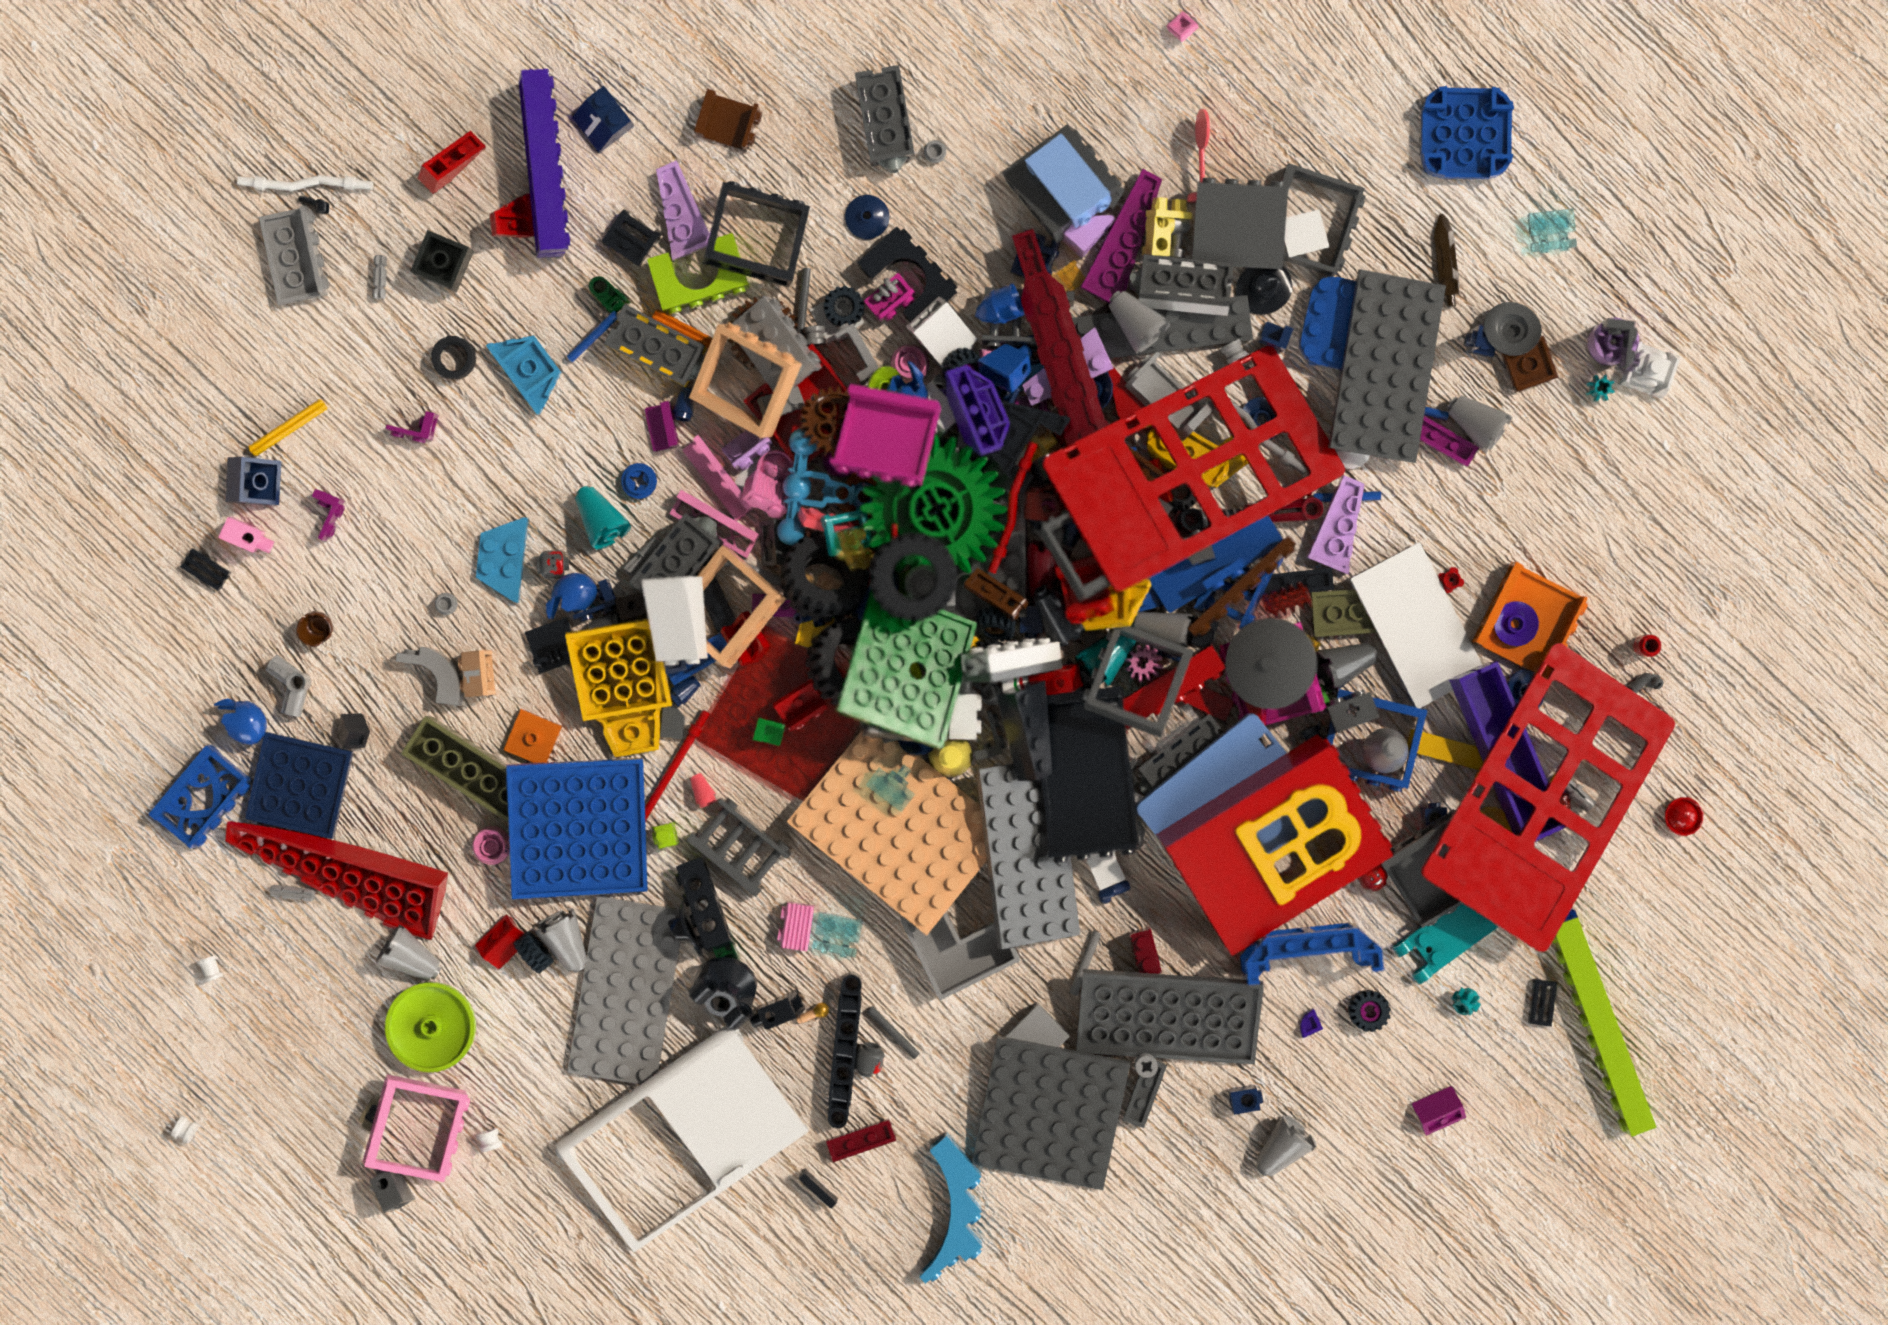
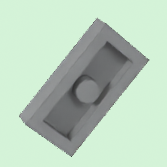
[757,386,806,417]

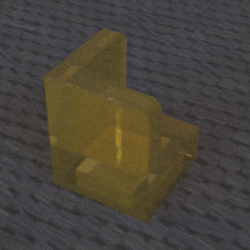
[1056,260,1085,291]

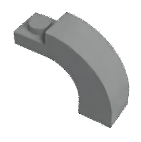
[396,647,463,706]

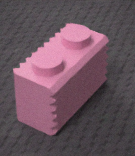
[741,470,788,519]
[777,901,815,951]

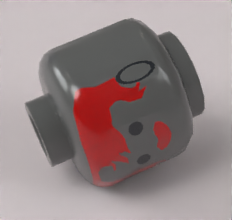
[537,550,569,579]
[854,1042,885,1077]

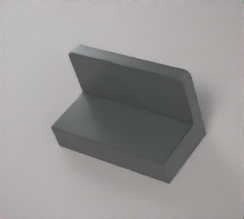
[759,520,793,566]

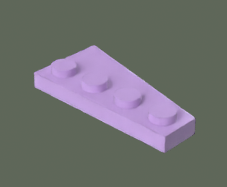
[1306,475,1364,574]

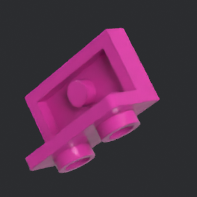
[864,273,915,323]

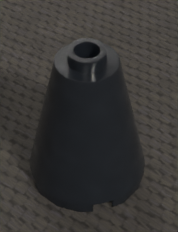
[1033,585,1086,647]

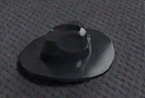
[1236,267,1293,315]
[668,901,703,956]

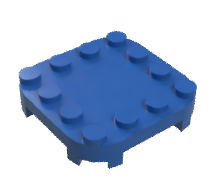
[1420,86,1514,179]
[1299,277,1356,371]

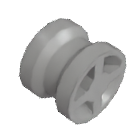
[803,326,826,347]
[1220,339,1248,365]
[1134,1053,1158,1078]

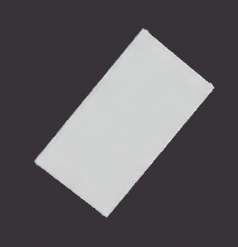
[1350,542,1482,709]

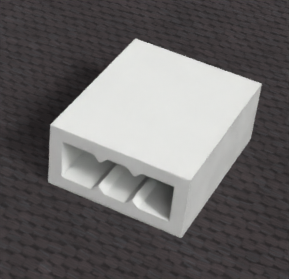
[906,297,978,369]

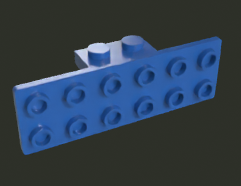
[1150,516,1283,613]

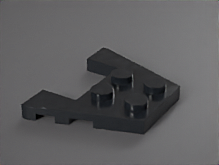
[990,401,1071,494]

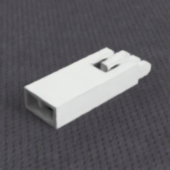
[1087,852,1126,890]

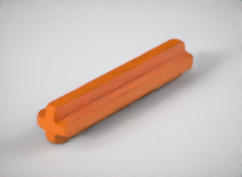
[652,309,713,349]

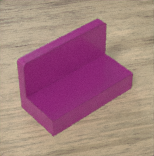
[645,401,680,452]
[1412,1086,1467,1136]

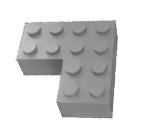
[900,911,1021,1001]

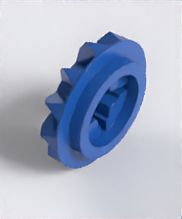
[621,463,657,499]

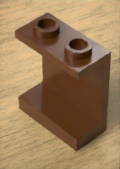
[694,89,762,152]

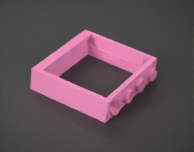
[363,1074,470,1182]

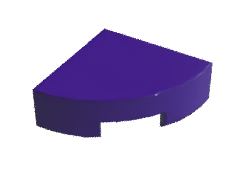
[1300,1008,1323,1038]

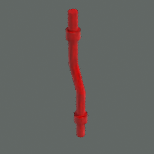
[987,441,1037,574]

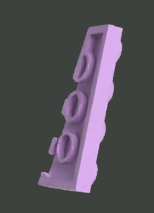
[656,160,709,261]
[1022,327,1114,406]

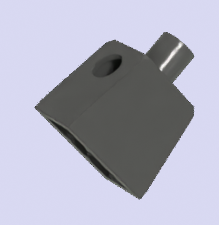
[370,1159,415,1213]

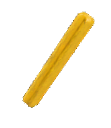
[248,399,327,456]

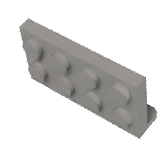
[259,205,329,306]
[732,296,822,392]

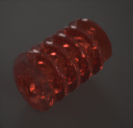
[1262,582,1313,619]

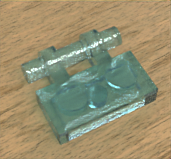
[1527,208,1577,253]
[812,911,864,958]

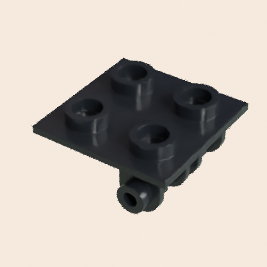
[525,617,572,674]

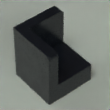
[1189,617,1219,647]
[336,713,370,749]

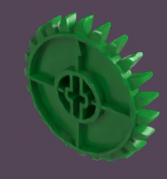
[860,435,1007,574]

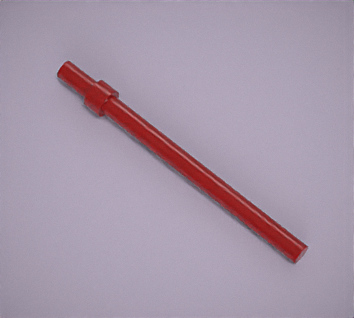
[645,709,711,822]

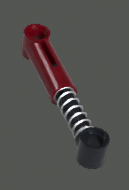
[1176,497,1324,532]

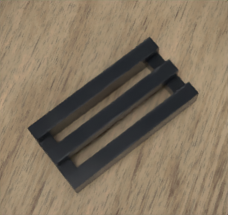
[180,548,231,591]
[1528,979,1557,1027]
[799,1168,838,1209]

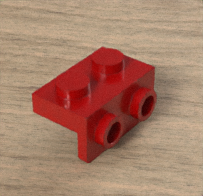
[720,611,770,666]
[773,679,827,732]

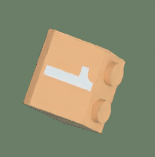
[458,650,496,697]

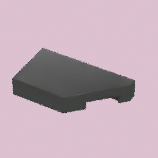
[660,702,685,739]

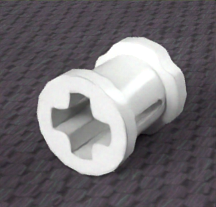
[197,955,223,983]

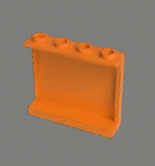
[1471,562,1588,678]

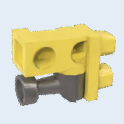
[1142,197,1192,258]

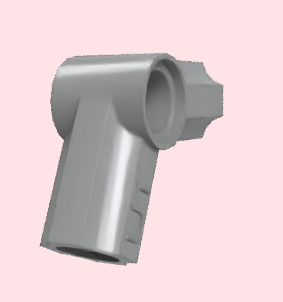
[265,655,311,717]

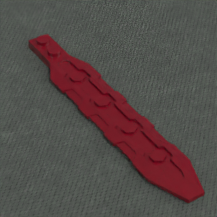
[1012,229,1108,459]

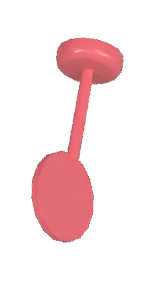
[1187,109,1210,203]

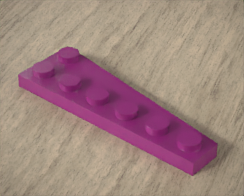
[1080,169,1162,304]

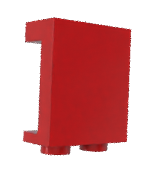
[1055,556,1115,624]

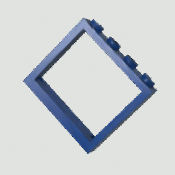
[1326,689,1427,792]

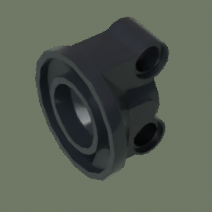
[689,957,757,1030]

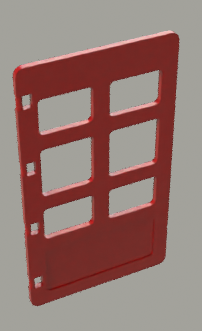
[1043,346,1345,592]
[1421,643,1675,952]

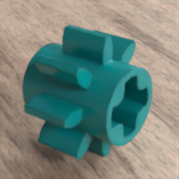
[1586,374,1615,402]
[1451,987,1481,1016]

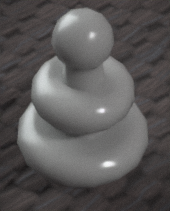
[873,278,898,302]

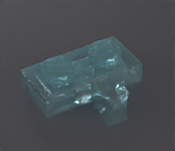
[866,765,915,813]

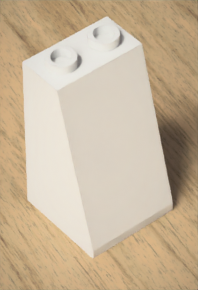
[642,577,707,665]

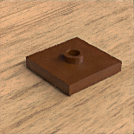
[1501,335,1559,393]

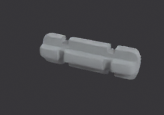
[372,255,387,300]
[270,885,315,901]

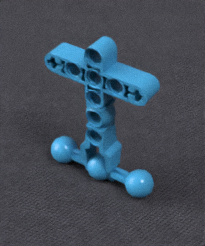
[777,428,941,546]

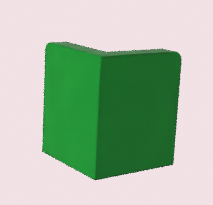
[753,718,786,746]

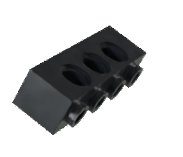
[675,857,734,953]

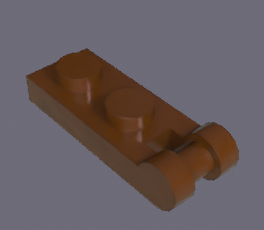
[964,567,1028,621]

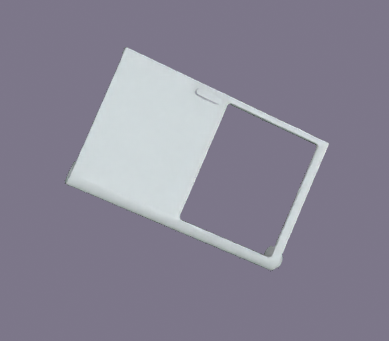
[555,1025,809,1252]

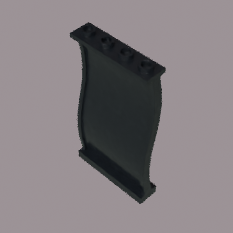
[1041,686,1141,863]

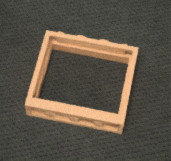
[689,322,802,438]
[697,545,787,668]

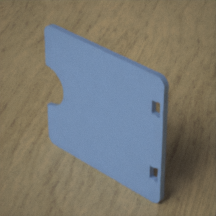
[1136,714,1328,854]

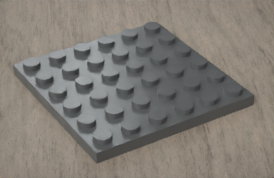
[972,1036,1130,1190]

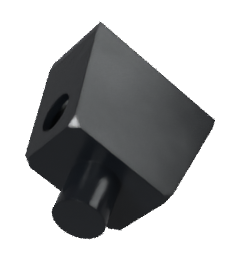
[750,989,806,1030]

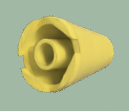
[928,733,973,778]

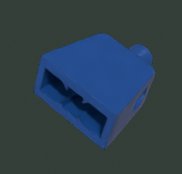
[978,344,1032,393]

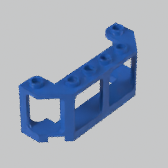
[1240,922,1384,985]

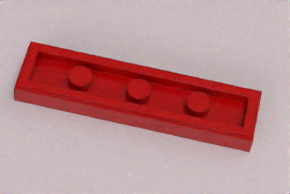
[1144,668,1234,721]

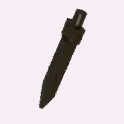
[1434,214,1460,307]

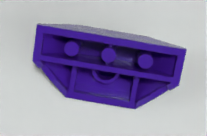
[945,365,1010,456]

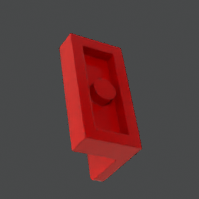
[475,914,525,969]

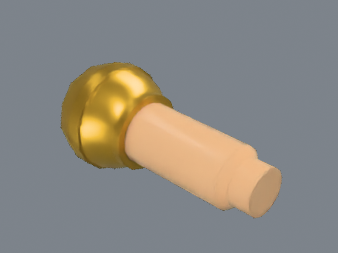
[796,1002,829,1024]

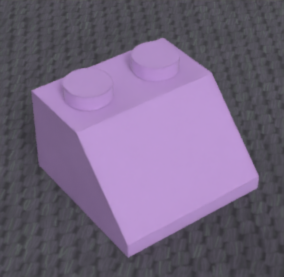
[1062,215,1115,258]

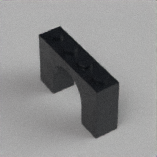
[857,226,958,322]

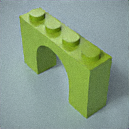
[647,233,750,315]

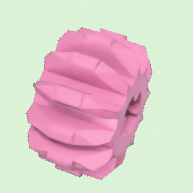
[1125,645,1163,683]

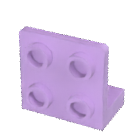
[721,430,773,471]

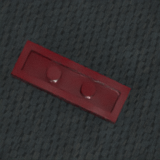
[826,1118,897,1162]

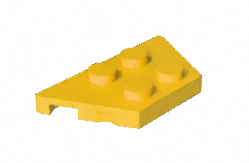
[1082,579,1151,630]

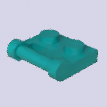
[821,507,872,556]

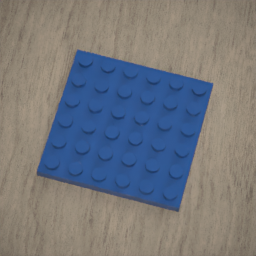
[506,758,648,899]

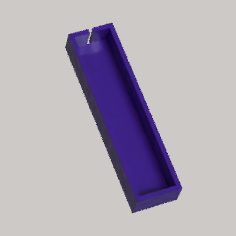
[518,69,570,258]
[1449,661,1566,842]

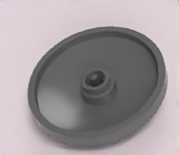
[1225,618,1317,709]

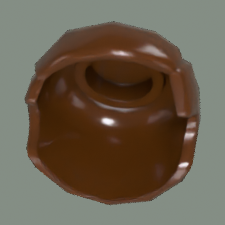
[296,611,334,647]

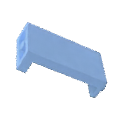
[1025,133,1112,228]

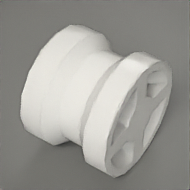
[171,1116,199,1144]
[476,1128,503,1152]

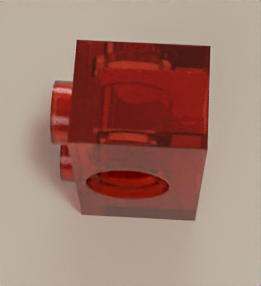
[1023,488,1067,521]

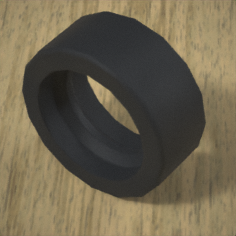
[431,336,476,379]

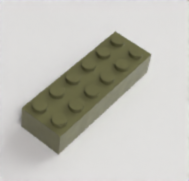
[401,715,509,823]

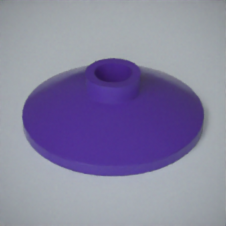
[1494,601,1539,646]

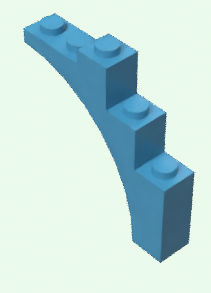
[920,1132,982,1284]

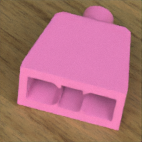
[218,516,275,553]

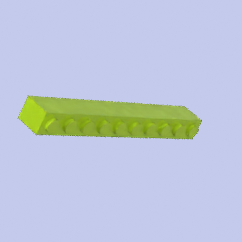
[1552,915,1657,1137]

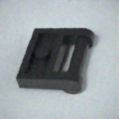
[602,209,662,267]

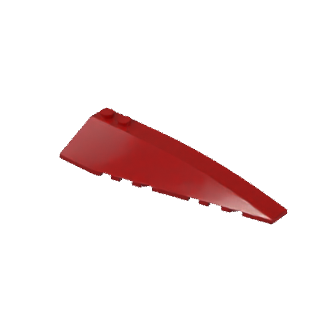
[225,821,448,940]

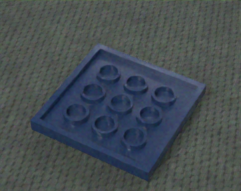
[245,732,354,839]

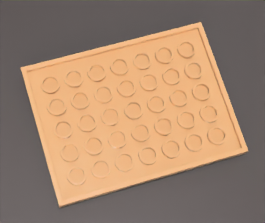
[787,726,987,936]

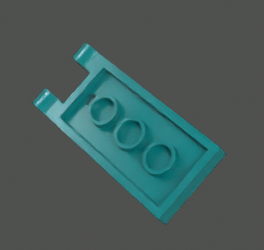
[1392,904,1499,985]

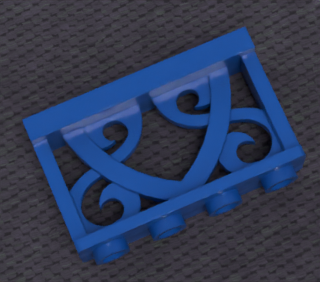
[148,745,252,849]

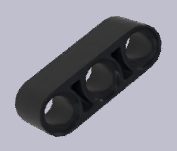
[1027,453,1052,487]

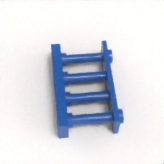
[1194,553,1284,630]

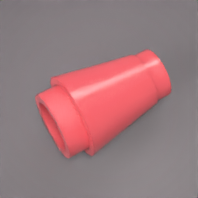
[690,773,717,808]

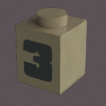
[358,1094,396,1132]

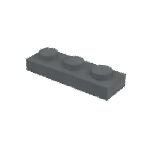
[1123,1060,1167,1128]

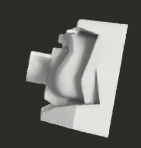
[1620,341,1680,399]

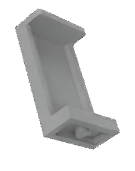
[1125,352,1215,441]

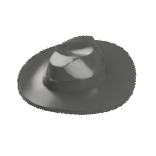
[1484,302,1542,356]

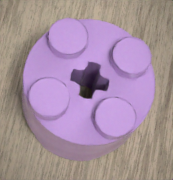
[1588,318,1639,366]

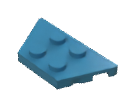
[486,336,562,415]
[476,517,529,603]

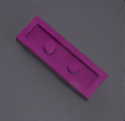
[1420,416,1479,467]

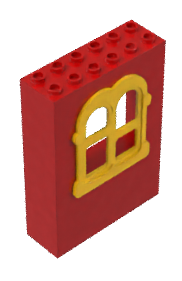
[1156,735,1393,956]

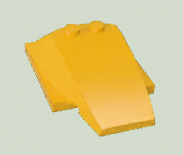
[565,619,672,757]

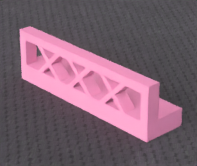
[682,435,754,521]
[669,490,760,558]

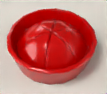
[1665,797,1704,836]

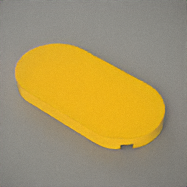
[1146,427,1229,487]

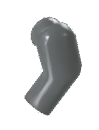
[1628,673,1664,693]

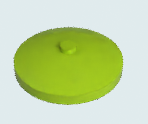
[385,982,476,1072]

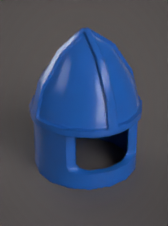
[975,284,1024,324]

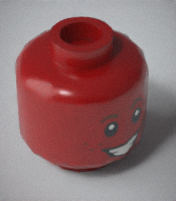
[1357,864,1388,892]

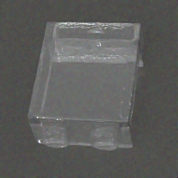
[1141,702,1201,754]

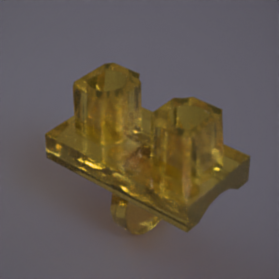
[1027,432,1059,462]
[837,528,873,571]

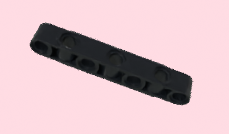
[828,972,862,1129]

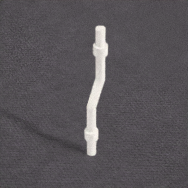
[237,175,373,191]

